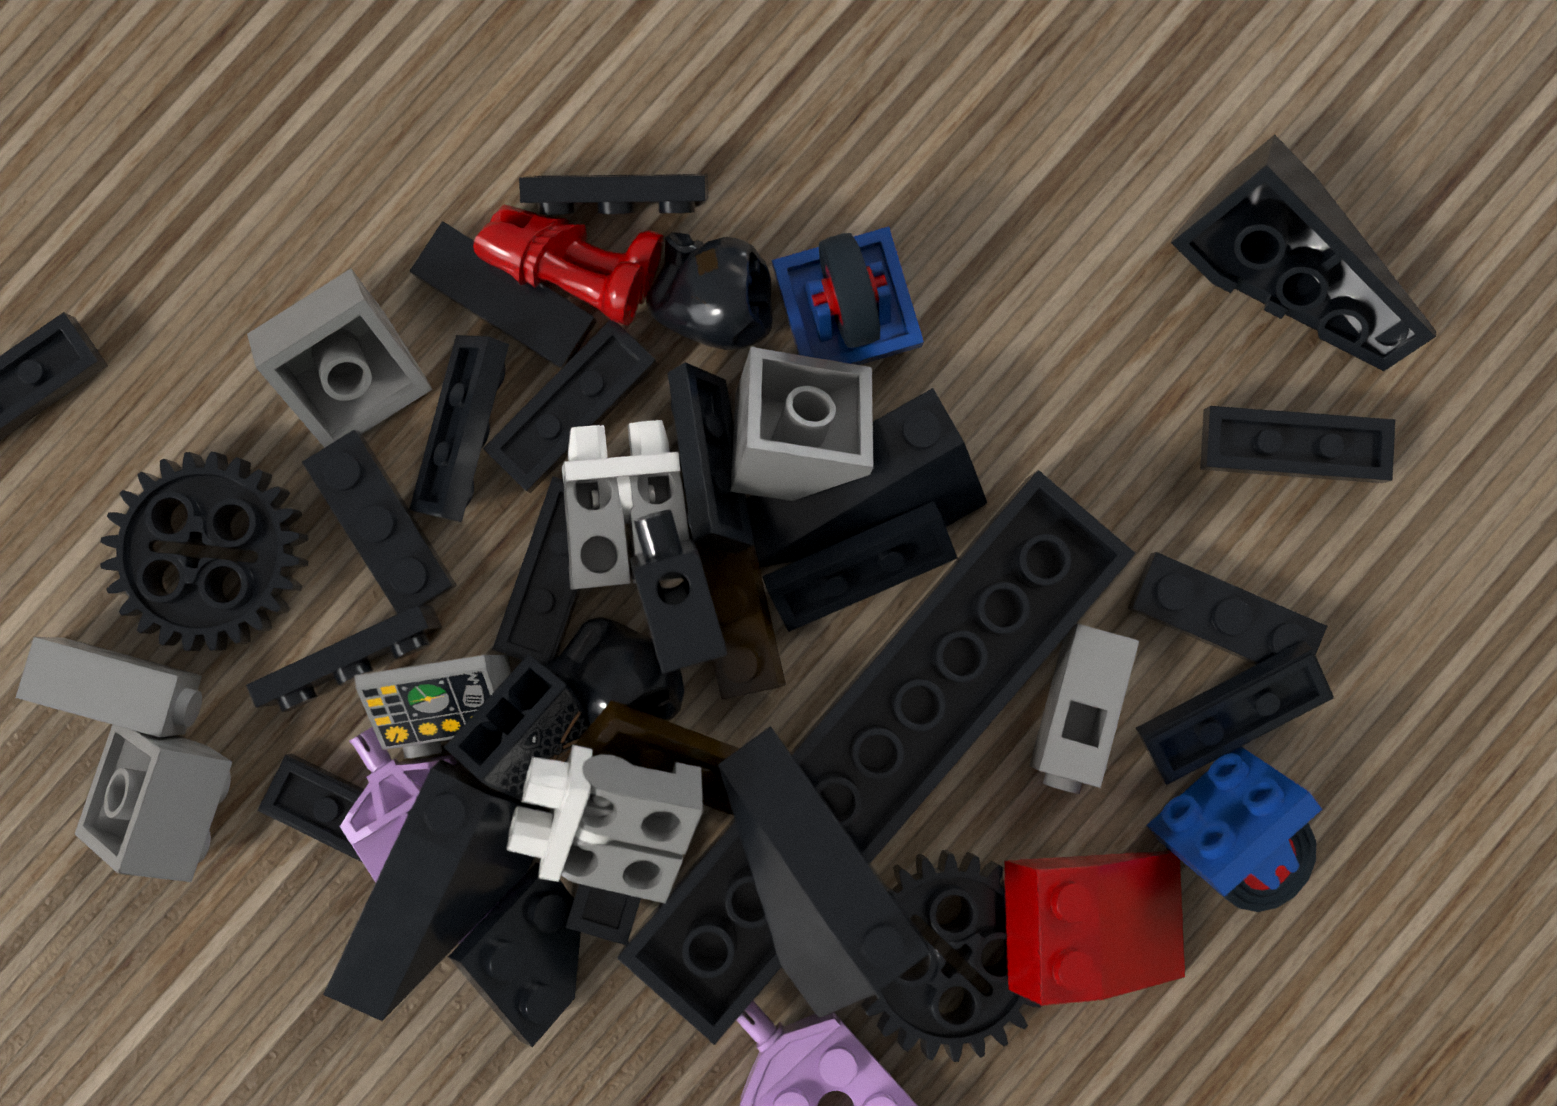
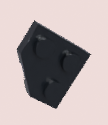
[448,862,581,1047]

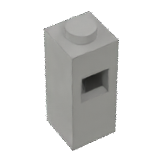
[1029,624,1139,794]
[16,637,202,737]

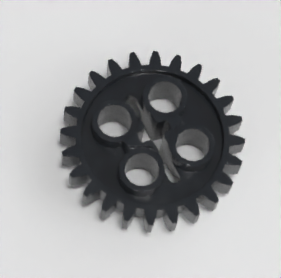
[100,451,309,651]
[861,850,1042,1062]

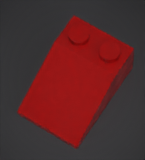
[1004,850,1185,1006]

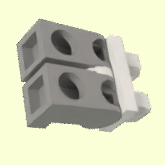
[562,420,689,590]
[507,745,703,903]

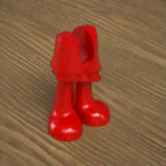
[473,204,664,325]

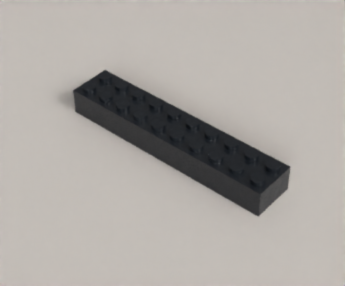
[617,470,1136,1045]

